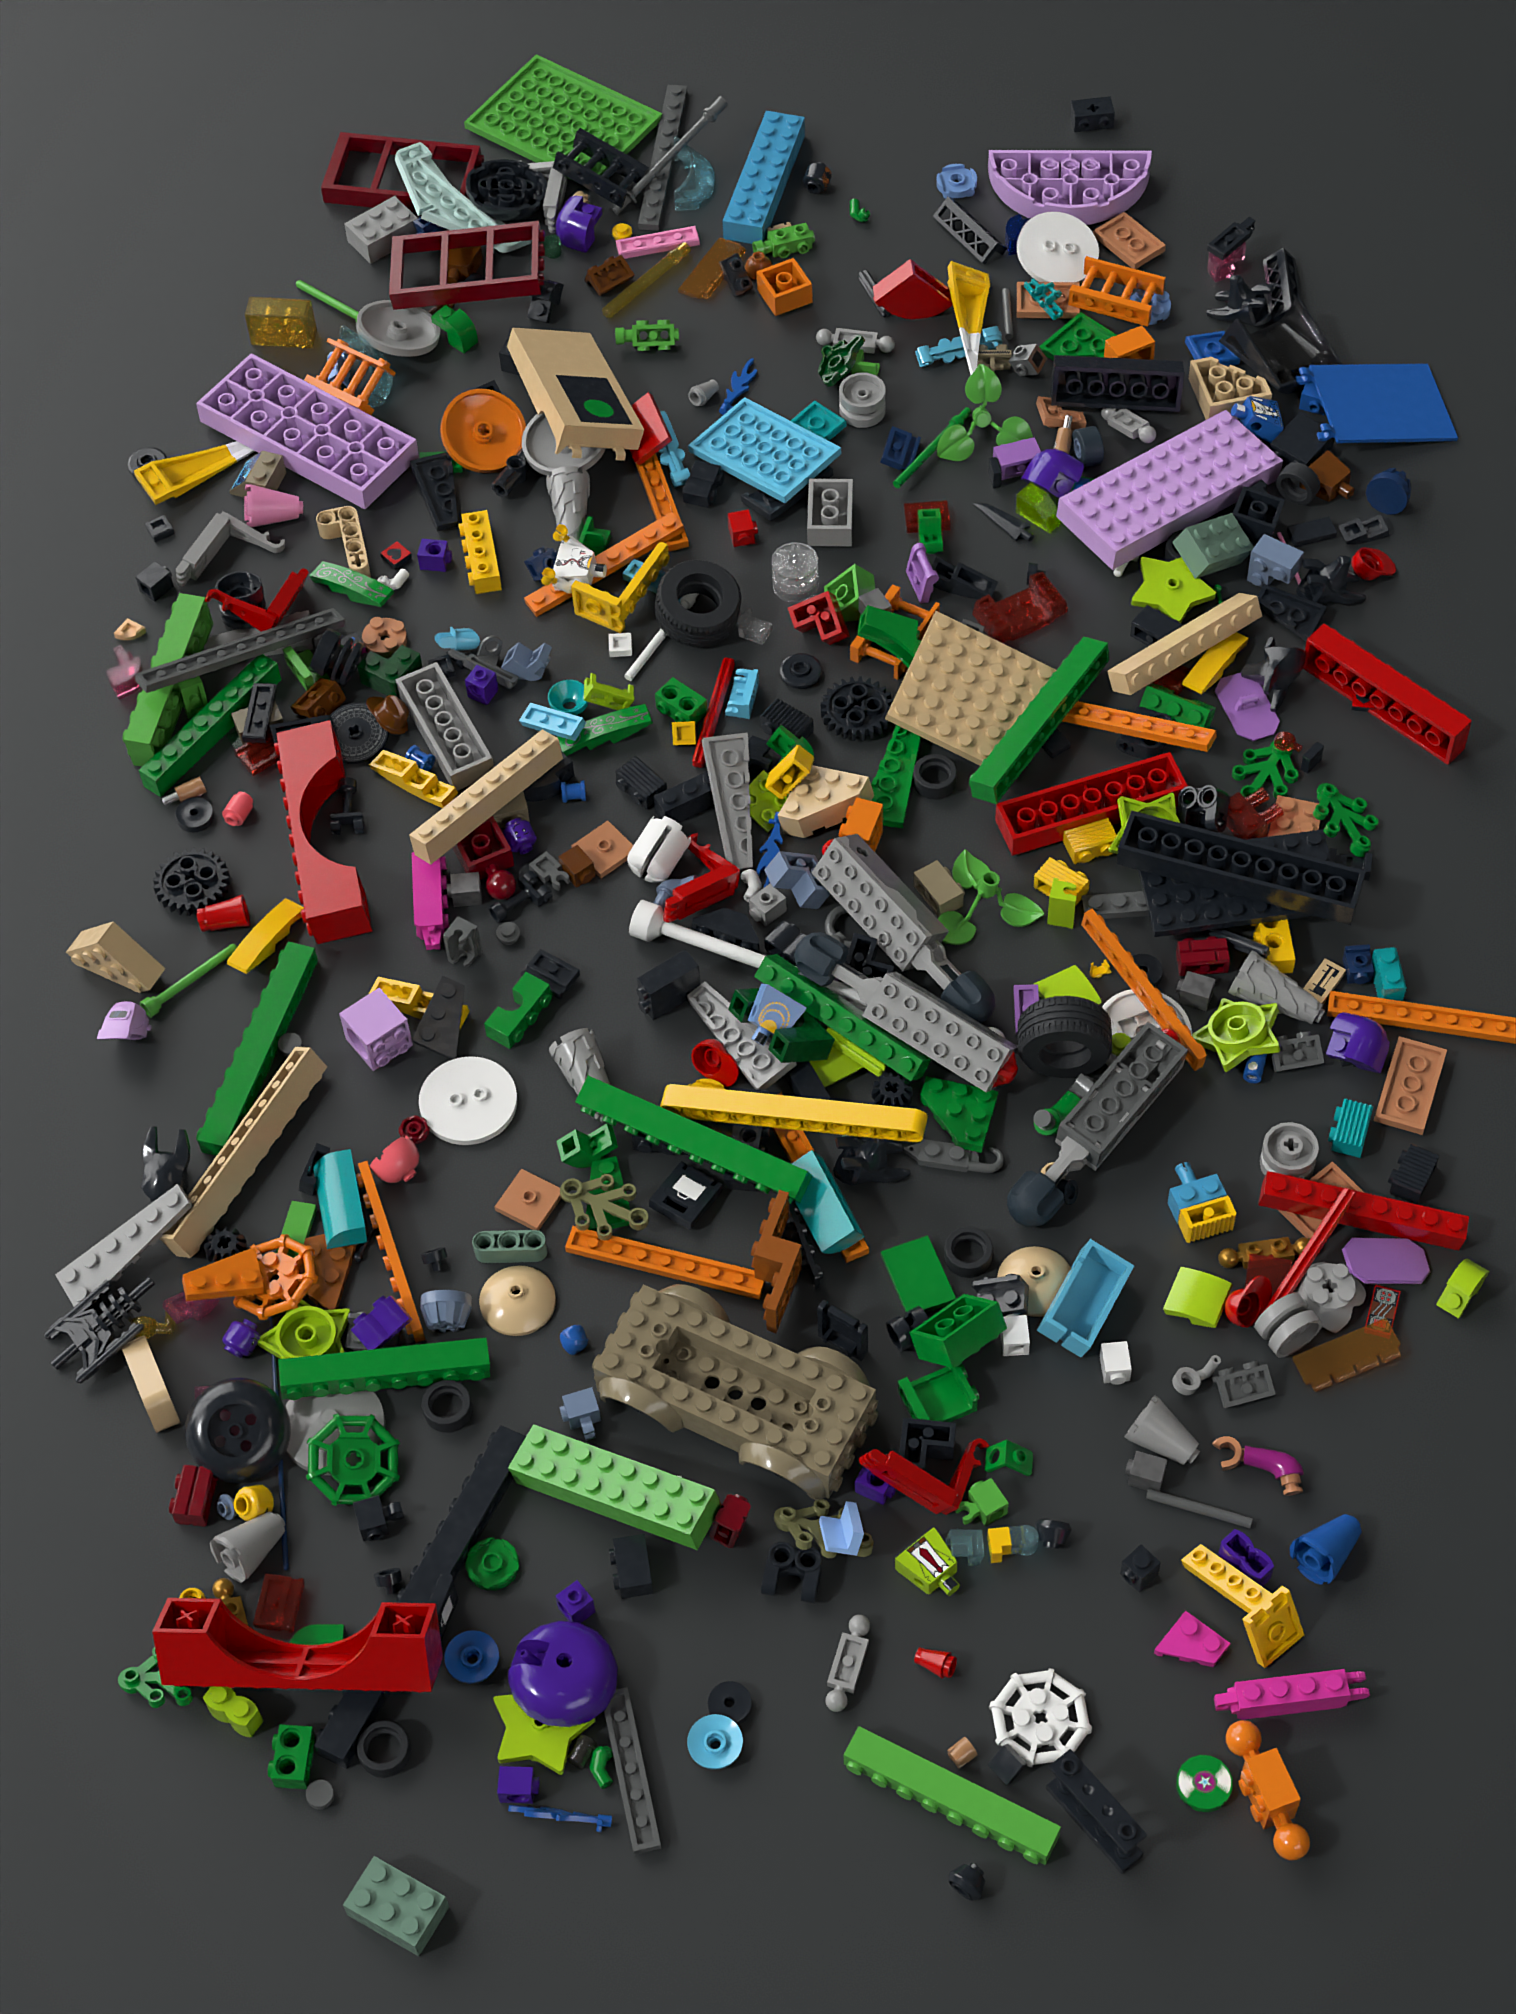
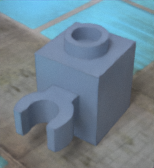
[559,1387,601,1441]

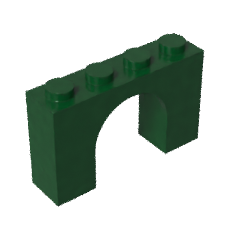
[728,988,835,1063]

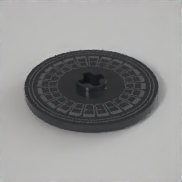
[330,703,389,764]

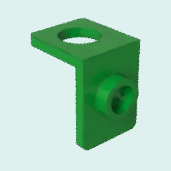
[985,1439,1033,1476]

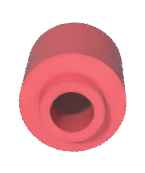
[222,792,253,826]

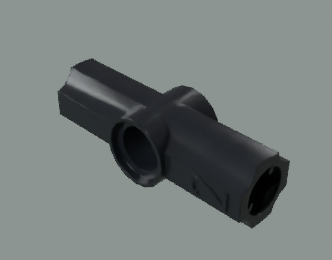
[491,448,531,497]

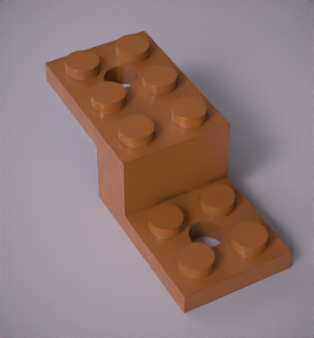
[751,1190,802,1334]

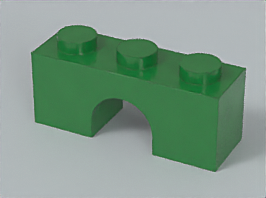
[1139,683,1216,729]
[484,972,552,1049]

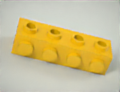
[459,510,502,594]

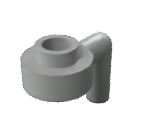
[1172,1355,1221,1395]

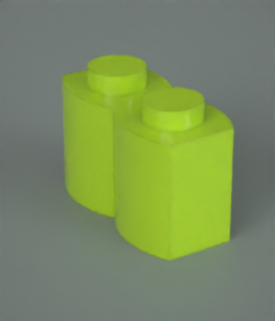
[203,1686,263,1737]

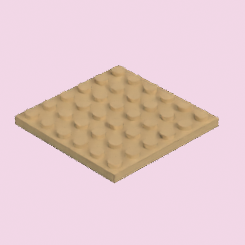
[885,611,1057,766]

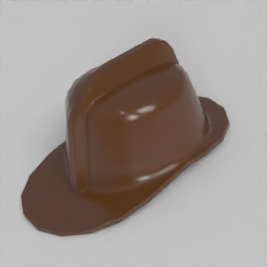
[366,695,409,735]

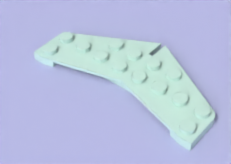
[395,142,532,253]

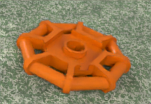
[233,1234,318,1320]

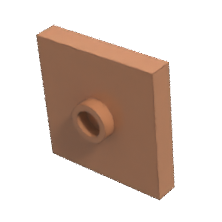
[571,821,634,879]
[495,1169,561,1230]

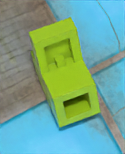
[1436,1258,1490,1318]

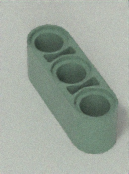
[472,1230,548,1263]

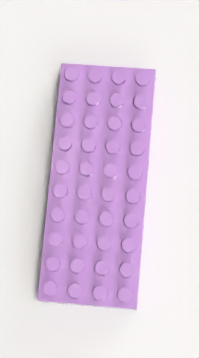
[196,353,419,509]
[1056,410,1283,570]

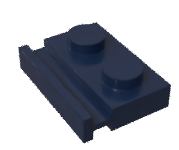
[880,426,921,470]

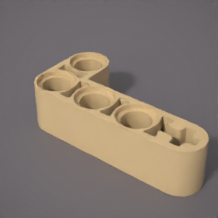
[316,506,371,577]
[122,1335,181,1433]

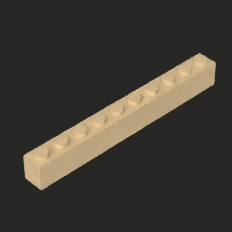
[160,1047,327,1258]

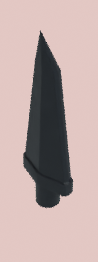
[973,503,1034,542]

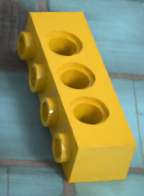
[1251,919,1296,973]

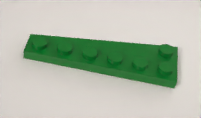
[871,725,921,828]

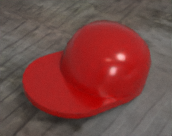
[1351,547,1396,581]
[691,1039,739,1087]
[1225,1275,1272,1328]

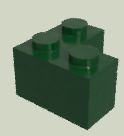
[357,645,423,698]

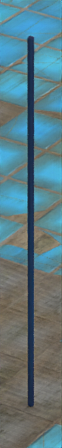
[269,1278,289,1570]

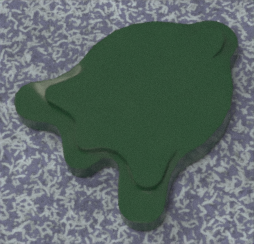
[818,335,865,387]

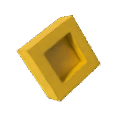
[672,721,697,745]

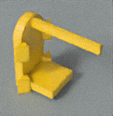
[1089,959,1112,978]

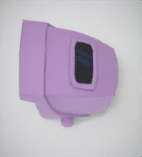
[97,1001,151,1040]

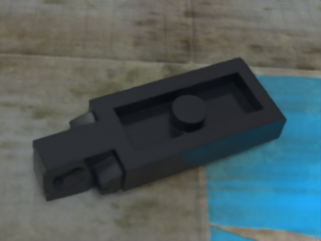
[1207,216,1256,260]

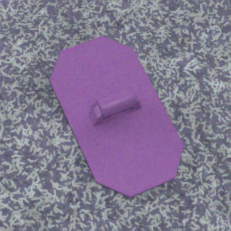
[1215,673,1280,741]
[1342,1238,1430,1284]

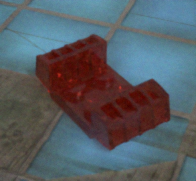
[972,572,1068,643]

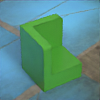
[851,349,880,377]

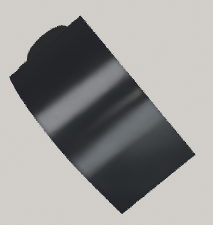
[527,279,564,323]

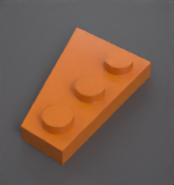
[182,1247,264,1301]

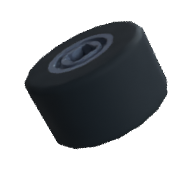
[1072,426,1104,467]

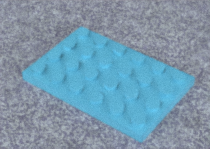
[688,397,842,503]

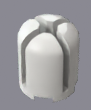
[627,816,691,883]

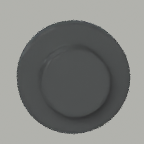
[496,922,520,945]

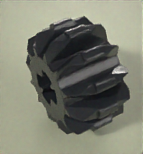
[871,1072,913,1108]
[204,1226,248,1263]

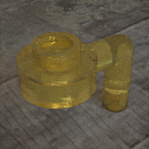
[131,1304,176,1339]

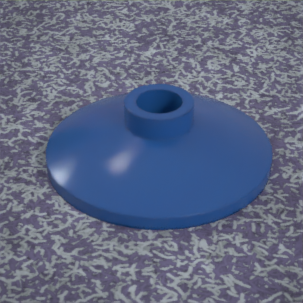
[444,1630,499,1684]

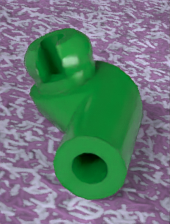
[850,199,870,223]
[589,1746,613,1789]

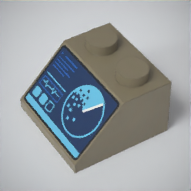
[229,451,286,497]

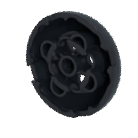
[466,159,547,221]
[185,1378,291,1483]

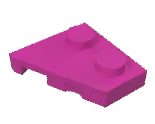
[1154,1611,1230,1667]

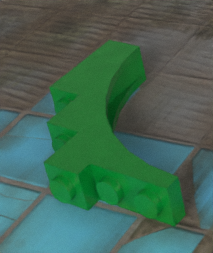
[858,605,921,668]

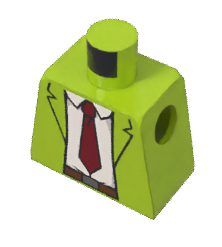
[895,1527,960,1596]

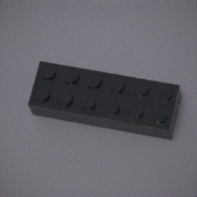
[1050,355,1185,412]

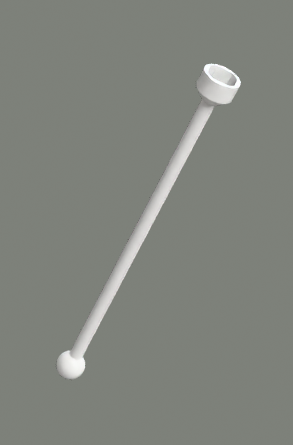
[629,900,1005,1038]

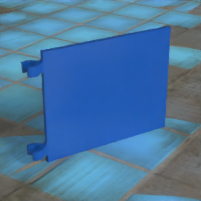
[1296,364,1458,443]

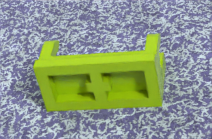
[584,673,634,710]
[1047,878,1077,929]

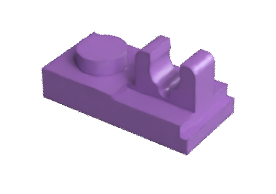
[1013,984,1039,1034]

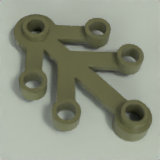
[560,1174,649,1241]
[774,1499,874,1558]

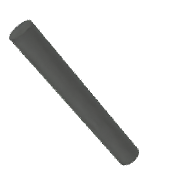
[1002,288,1013,340]

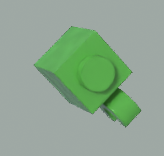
[955,1478,1009,1527]

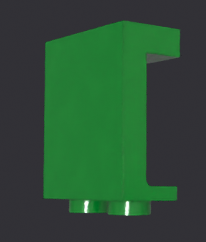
[898,1364,980,1422]

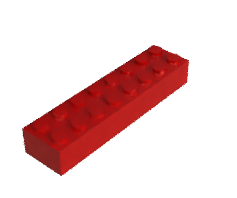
[1303,624,1472,765]
[995,752,1188,856]

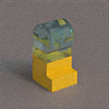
[987,1525,1039,1563]

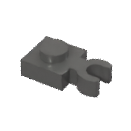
[529,851,570,891]

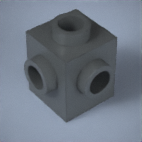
[1009,344,1047,376]

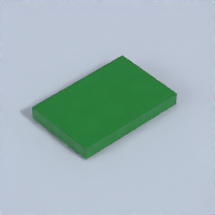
[881,1235,956,1313]

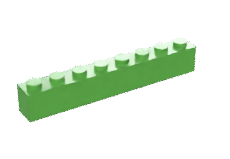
[844,1726,1061,1865]

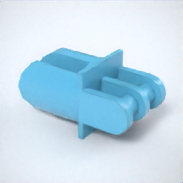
[435,627,480,651]

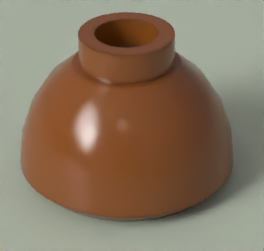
[745,251,773,280]

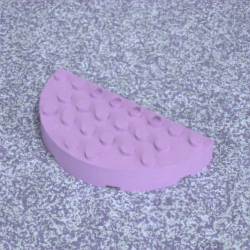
[988,150,1152,225]

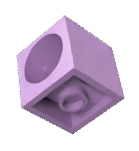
[339,987,413,1071]

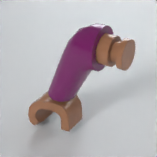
[1212,1436,1304,1496]

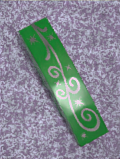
[309,561,395,607]
[557,704,653,756]

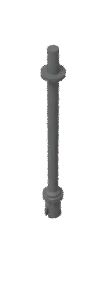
[612,96,728,215]

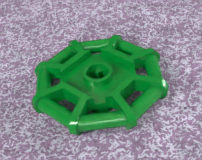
[306,1413,400,1506]

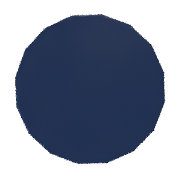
[1366,468,1411,514]

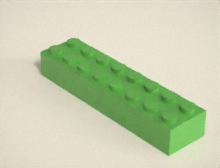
[123,593,214,767]
[508,1424,722,1550]

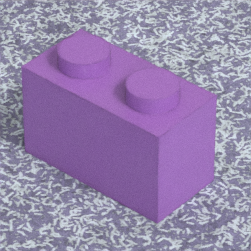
[993,437,1041,480]

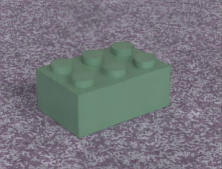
[1172,513,1254,579]
[343,1856,449,1956]

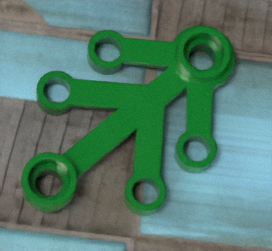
[1232,737,1299,806]
[1313,783,1379,857]
[118,1647,211,1708]

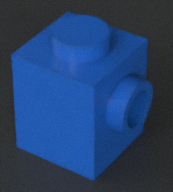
[1299,381,1325,415]

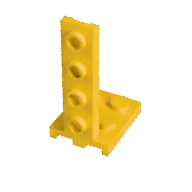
[571,542,670,633]
[1181,1544,1304,1668]

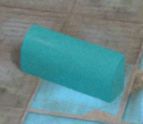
[313,1149,367,1249]
[792,1150,865,1254]

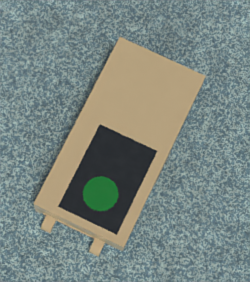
[507,328,644,461]

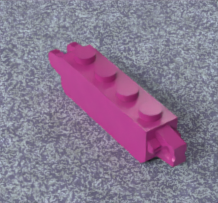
[412,852,449,950]
[1214,1669,1370,1720]

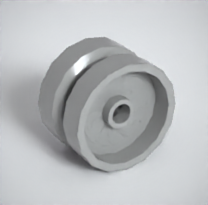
[839,373,885,428]
[1260,1122,1319,1180]
[1254,1293,1322,1358]

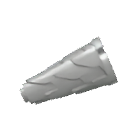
[546,466,590,543]
[1228,950,1325,1024]
[549,1028,609,1124]

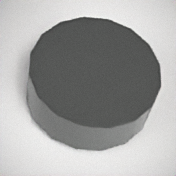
[278,1033,303,1057]
[306,1780,335,1810]

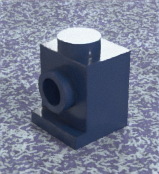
[1342,944,1374,984]

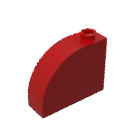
[873,259,953,319]

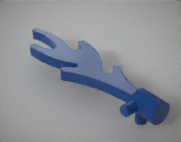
[719,358,757,415]
[756,812,783,888]
[508,1805,612,1832]

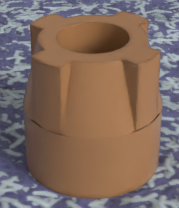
[947,1737,978,1768]

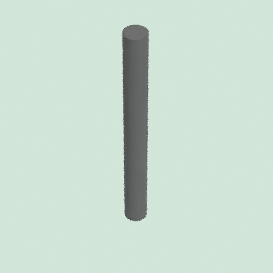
[1146,1489,1253,1528]

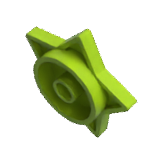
[1131,557,1216,623]
[1108,793,1180,854]
[1192,998,1280,1072]
[258,1300,351,1359]
[493,1695,595,1775]

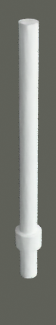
[624,593,698,681]

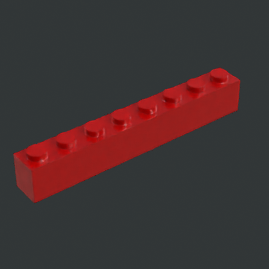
[1258,1171,1469,1251]

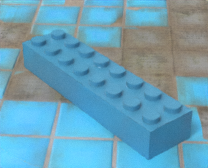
[723,111,805,244]

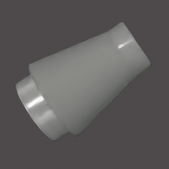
[688,379,719,406]

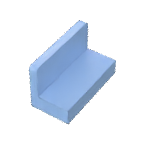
[819,1501,864,1556]

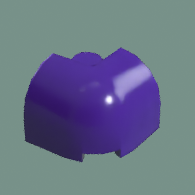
[555,196,602,253]
[1021,449,1084,499]
[1326,1012,1390,1074]

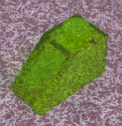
[1016,482,1062,534]

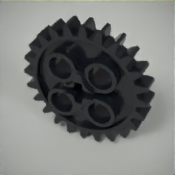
[820,676,894,741]
[153,847,230,916]

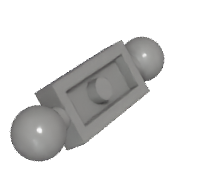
[816,328,895,354]
[1101,408,1156,443]
[825,1615,870,1712]

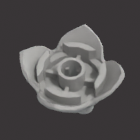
[1293,1262,1366,1334]

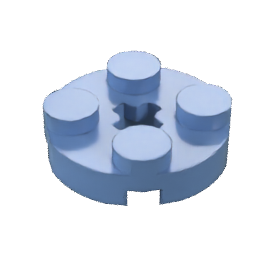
[936,164,977,199]
[1130,289,1171,325]

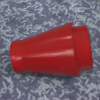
[914,1647,957,1679]

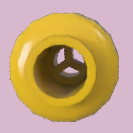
[234,1485,274,1521]

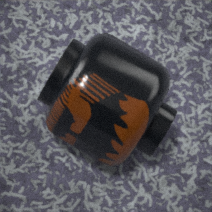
[803,162,832,194]

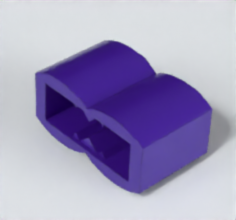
[351,1295,413,1350]
[1218,1529,1274,1587]

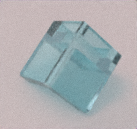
[945,1529,985,1566]

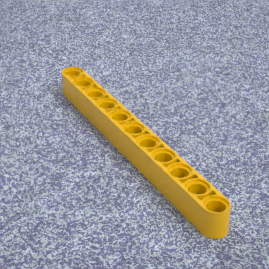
[660,1084,928,1142]

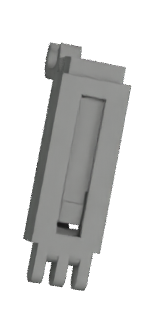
[520,160,567,233]
[176,511,285,586]

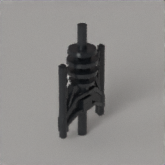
[44,1277,155,1384]

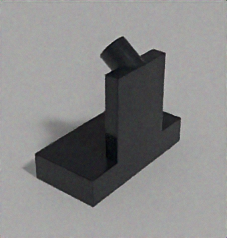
[748,735,772,779]

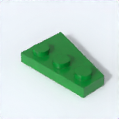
[585,1156,631,1232]

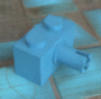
[1168,1162,1227,1224]

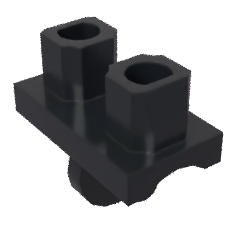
[719,253,753,297]

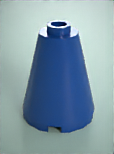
[1290,1514,1362,1585]

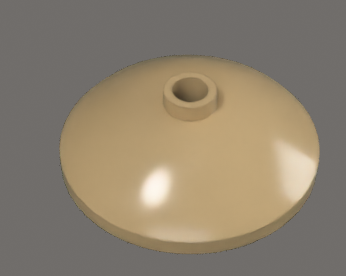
[997,1246,1071,1317]
[479,1266,556,1336]

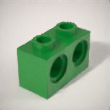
[655,677,708,724]
[268,1724,316,1790]

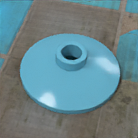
[687,1714,743,1769]

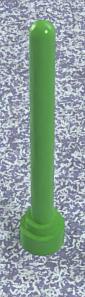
[296,280,359,322]
[140,944,238,1018]

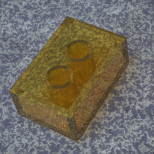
[245,297,317,348]

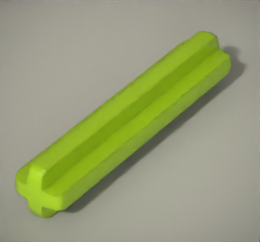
[826,1028,886,1077]

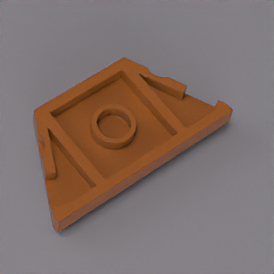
[296,1234,357,1310]

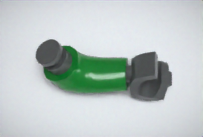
[1033,1073,1097,1136]

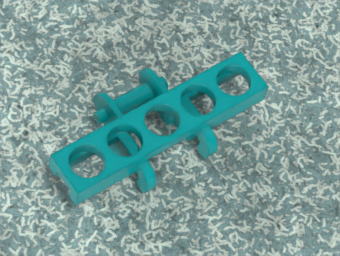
[1024,278,1063,320]

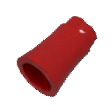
[197,894,250,932]

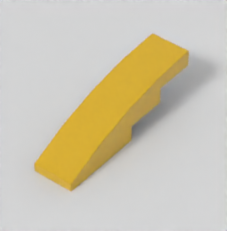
[1182,632,1249,694]
[369,750,458,808]
[227,898,304,974]
[369,977,470,1029]

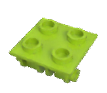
[749,770,789,833]

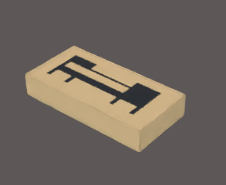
[1303,958,1346,1004]

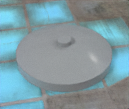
[356,300,440,357]
[522,412,606,476]
[286,1391,385,1475]

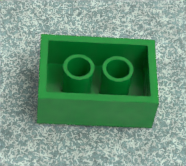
[909,1294,1007,1368]

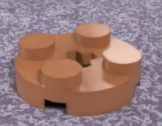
[362,617,407,658]

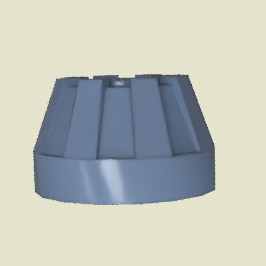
[420,1290,472,1332]

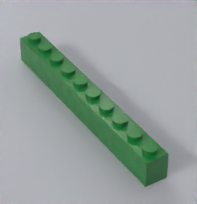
[969,637,1110,804]
[196,941,318,1156]
[575,1075,813,1204]

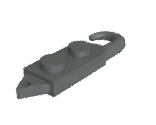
[904,1139,1004,1174]

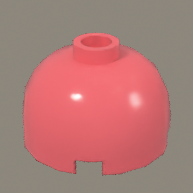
[369,1135,420,1183]

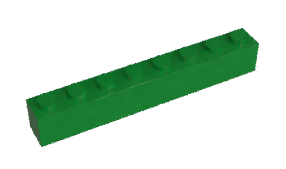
[139,654,281,797]
[754,954,932,1081]
[278,1338,490,1400]

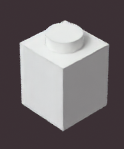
[1001,1314,1030,1356]
[1100,1341,1132,1385]

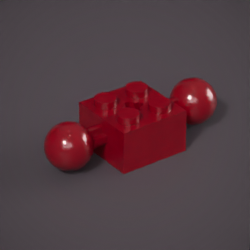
[453,816,516,900]

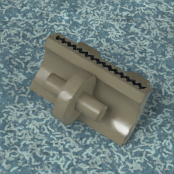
[977,344,1011,372]

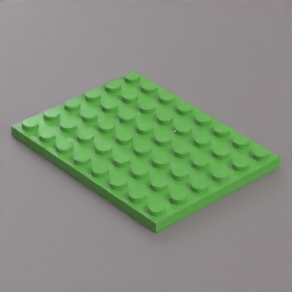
[464,54,662,182]

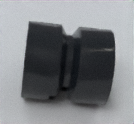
[886,1306,929,1352]

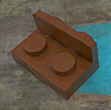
[584,254,635,296]
[290,678,346,718]

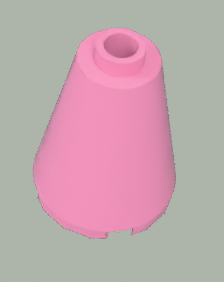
[244,484,303,528]

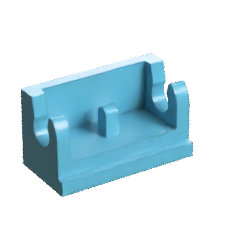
[725,669,759,719]

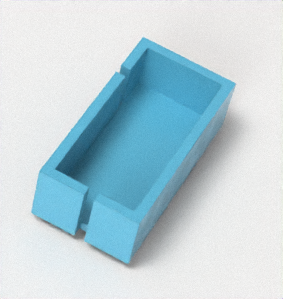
[1037,1239,1134,1357]

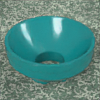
[548,680,589,715]

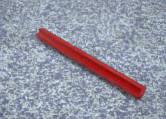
[692,657,735,768]
[1263,1188,1356,1312]

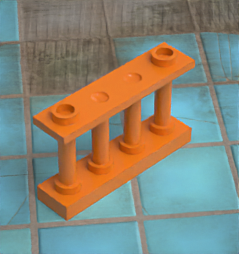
[1068,256,1166,326]
[304,338,396,415]
[850,584,940,680]

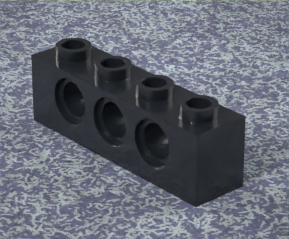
[723,1088,772,1192]

